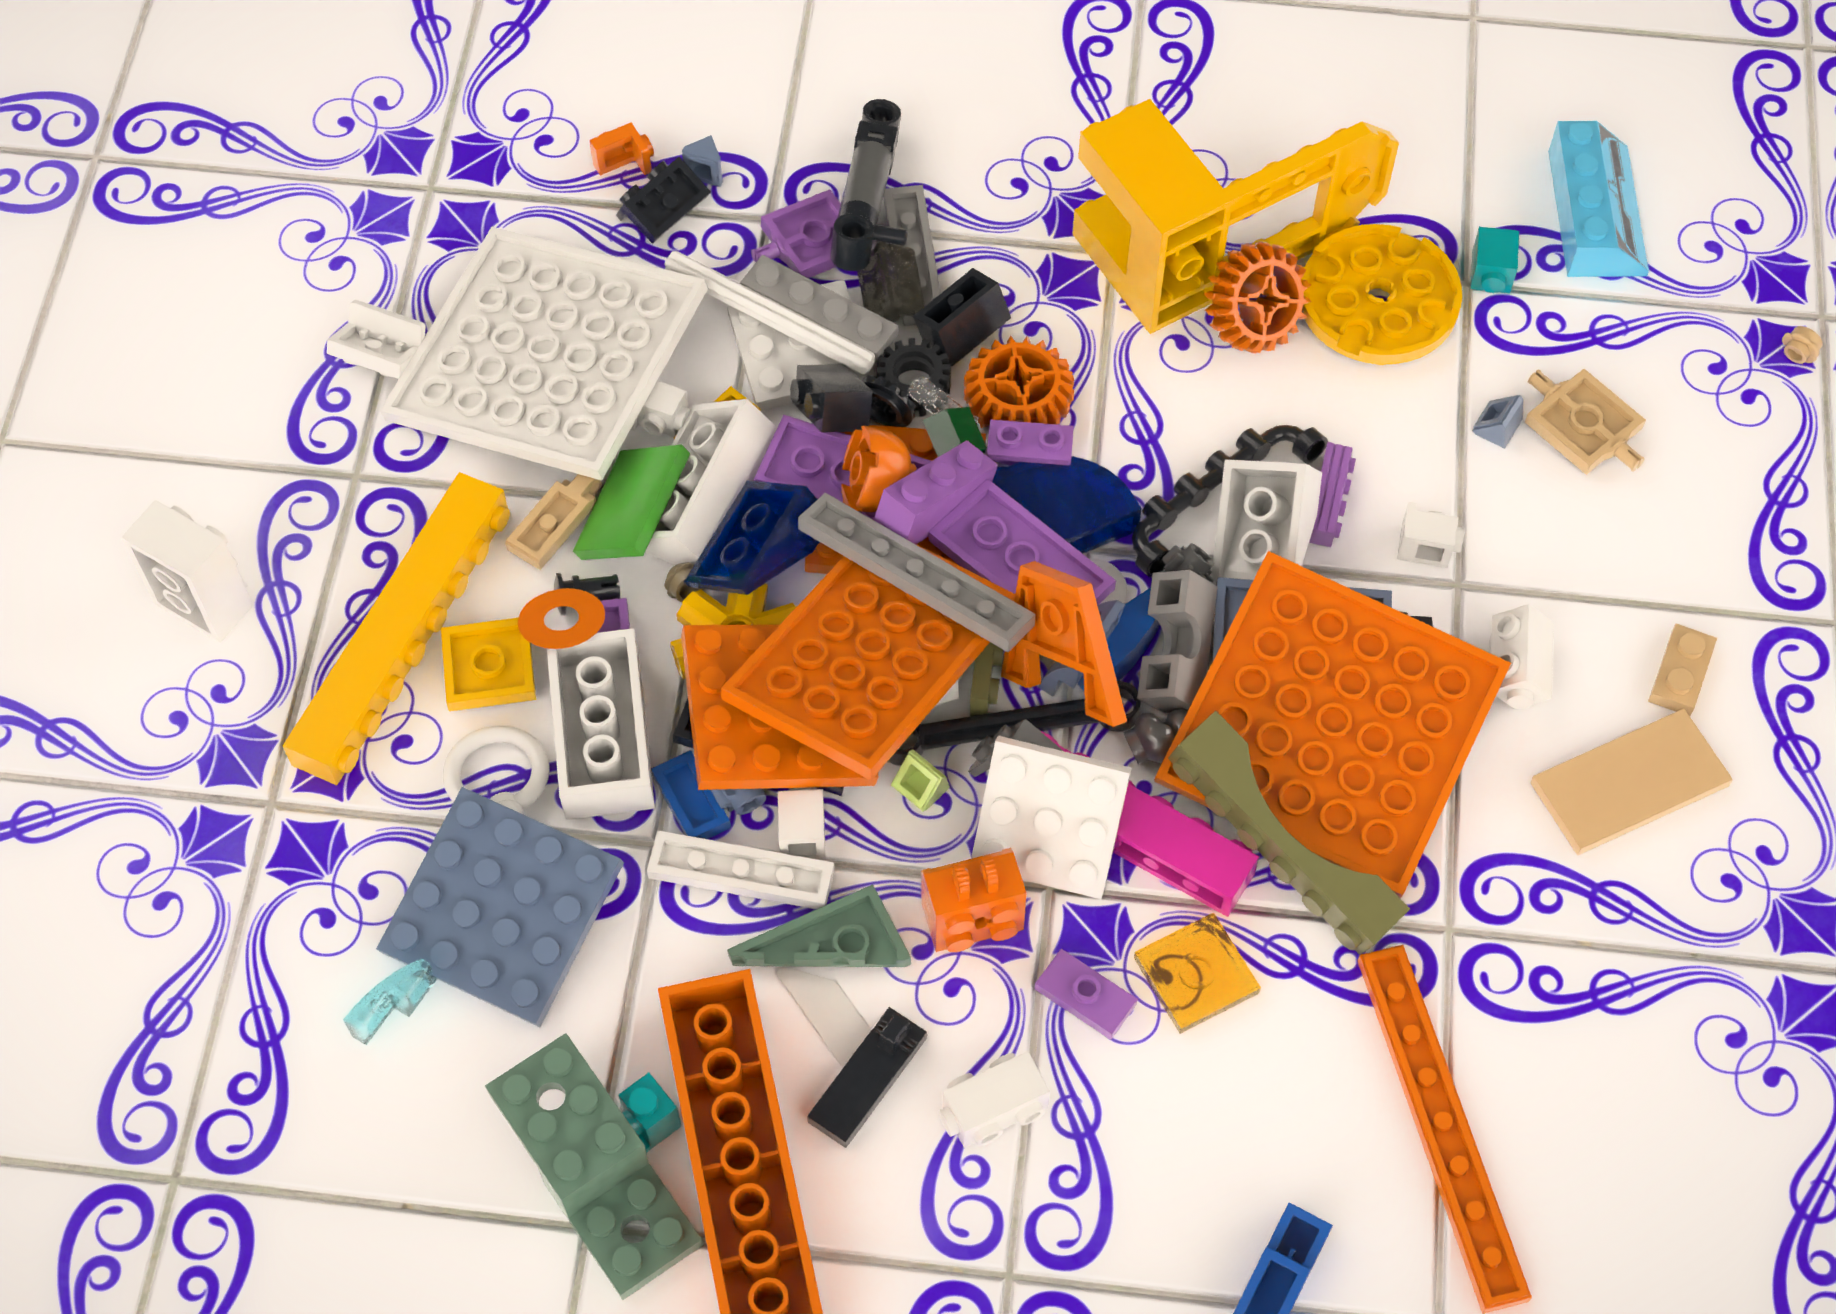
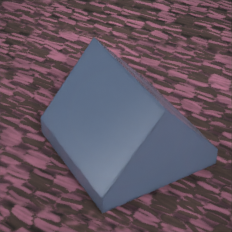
[682,135,723,187]
[1472,395,1524,449]

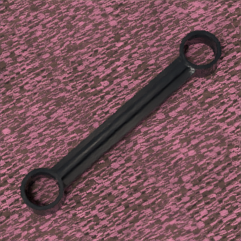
[888,681,1141,766]

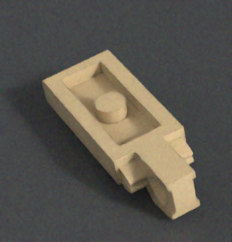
[505,474,603,570]

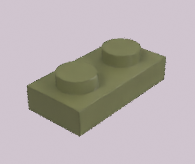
[970,642,1004,716]

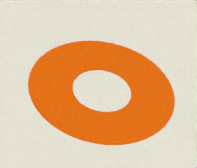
[518,588,605,649]

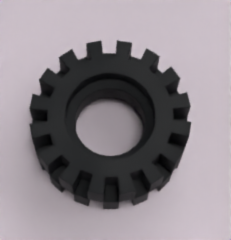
[877,338,951,417]

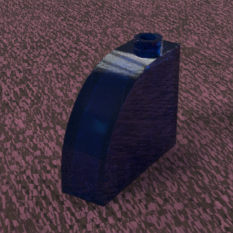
[992,456,1142,554]

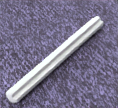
[664,251,875,374]

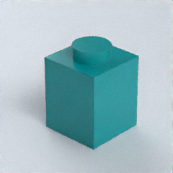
[1470,226,1519,294]

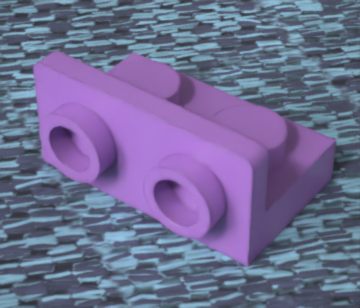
[987,420,1074,469]

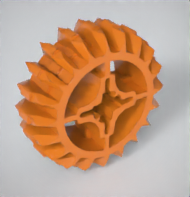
[1204,241,1312,353]
[964,335,1075,428]

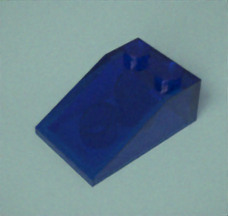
[684,480,820,595]

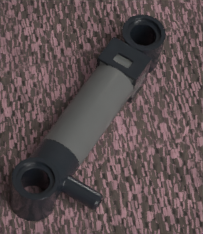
[830,99,908,271]

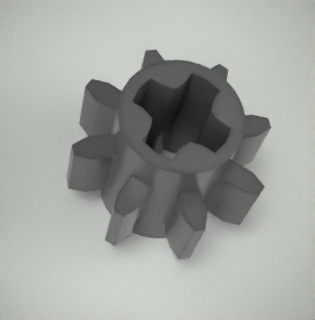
[1161,543,1214,583]

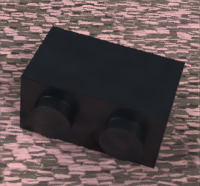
[913,268,1011,367]
[790,364,873,433]

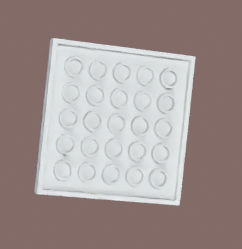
[380,227,708,480]

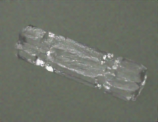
[908,376,978,425]

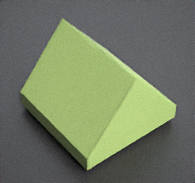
[891,750,950,812]

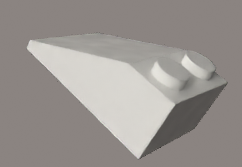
[1211,460,1322,585]

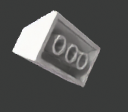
[645,399,777,567]

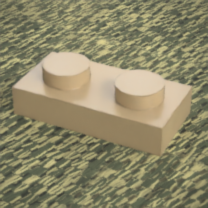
[1648,623,1717,716]

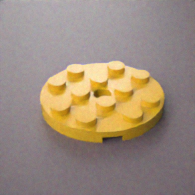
[1301,224,1462,365]

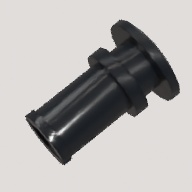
[554,572,621,616]

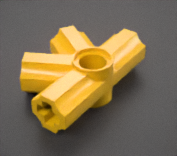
[670,575,797,679]

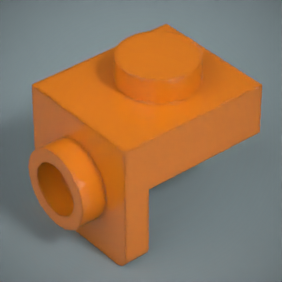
[589,122,654,176]

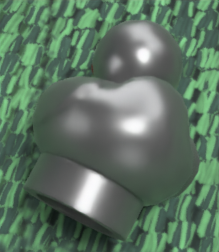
[1123,708,1188,765]

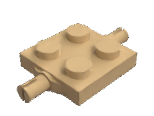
[1525,368,1646,475]

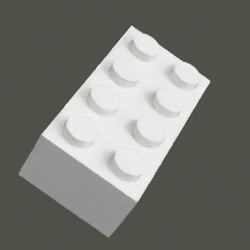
[547,628,655,820]

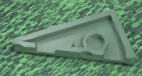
[727,884,911,967]

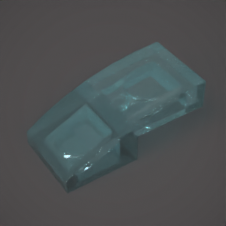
[343,959,437,1046]

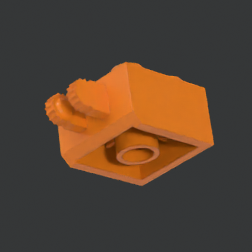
[921,847,1027,952]

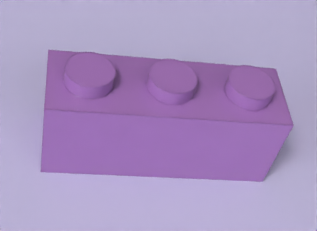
[874,440,998,545]

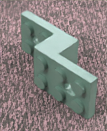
[485,1033,704,1301]

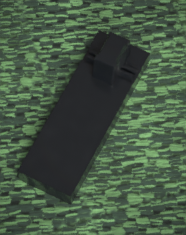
[807,1007,927,1148]

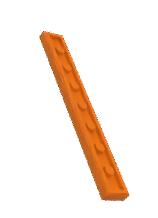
[1357,944,1532,1314]

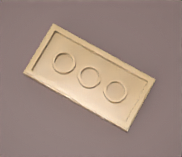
[1530,708,1733,856]

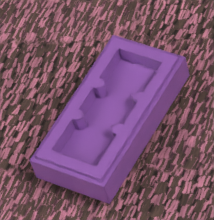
[1034,949,1138,1040]

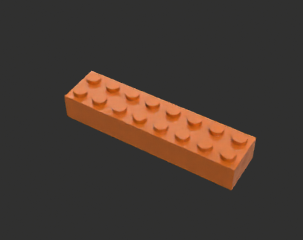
[658,969,823,1314]

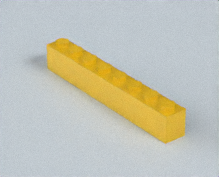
[282,472,510,785]

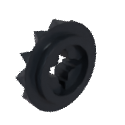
[861,375,916,427]

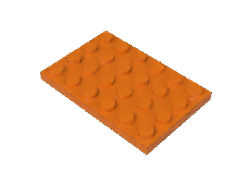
[721,544,1015,780]

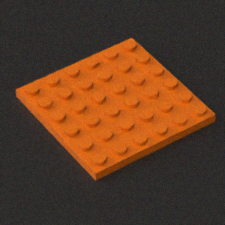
[1154,551,1511,899]

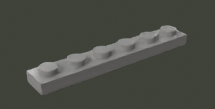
[798,493,1035,652]

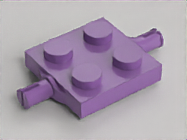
[751,189,841,278]

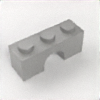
[1137,570,1217,713]

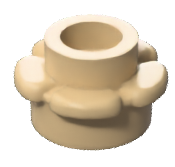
[1782,326,1823,364]

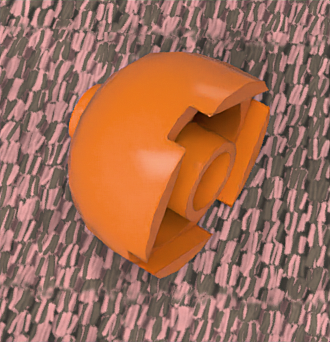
[841,426,916,512]

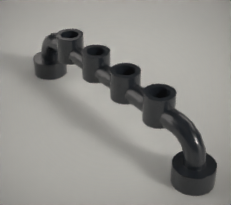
[1132,425,1328,578]

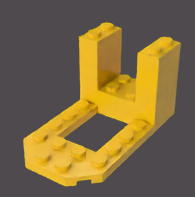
[1072,99,1399,334]

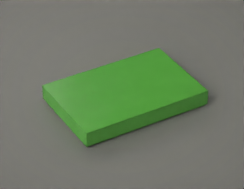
[573,444,690,560]

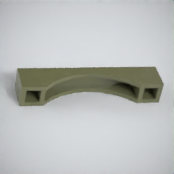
[1168,711,1410,955]

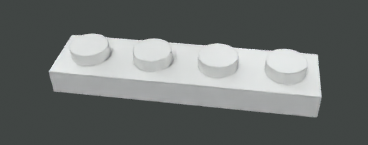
[647,830,835,909]

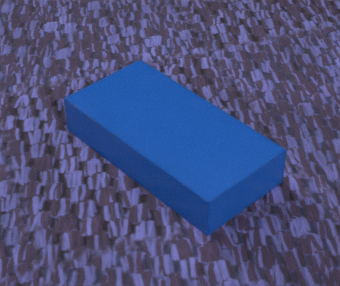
[651,750,731,839]

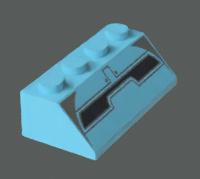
[1548,121,1649,277]

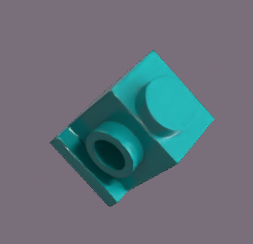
[618,1072,682,1153]

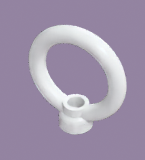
[443,725,549,815]

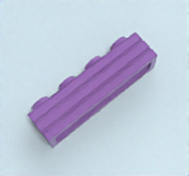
[1309,442,1356,547]

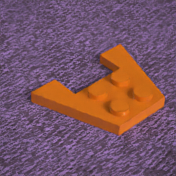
[1001,561,1127,727]

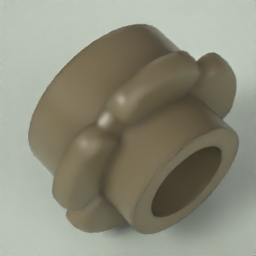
[664,562,705,602]

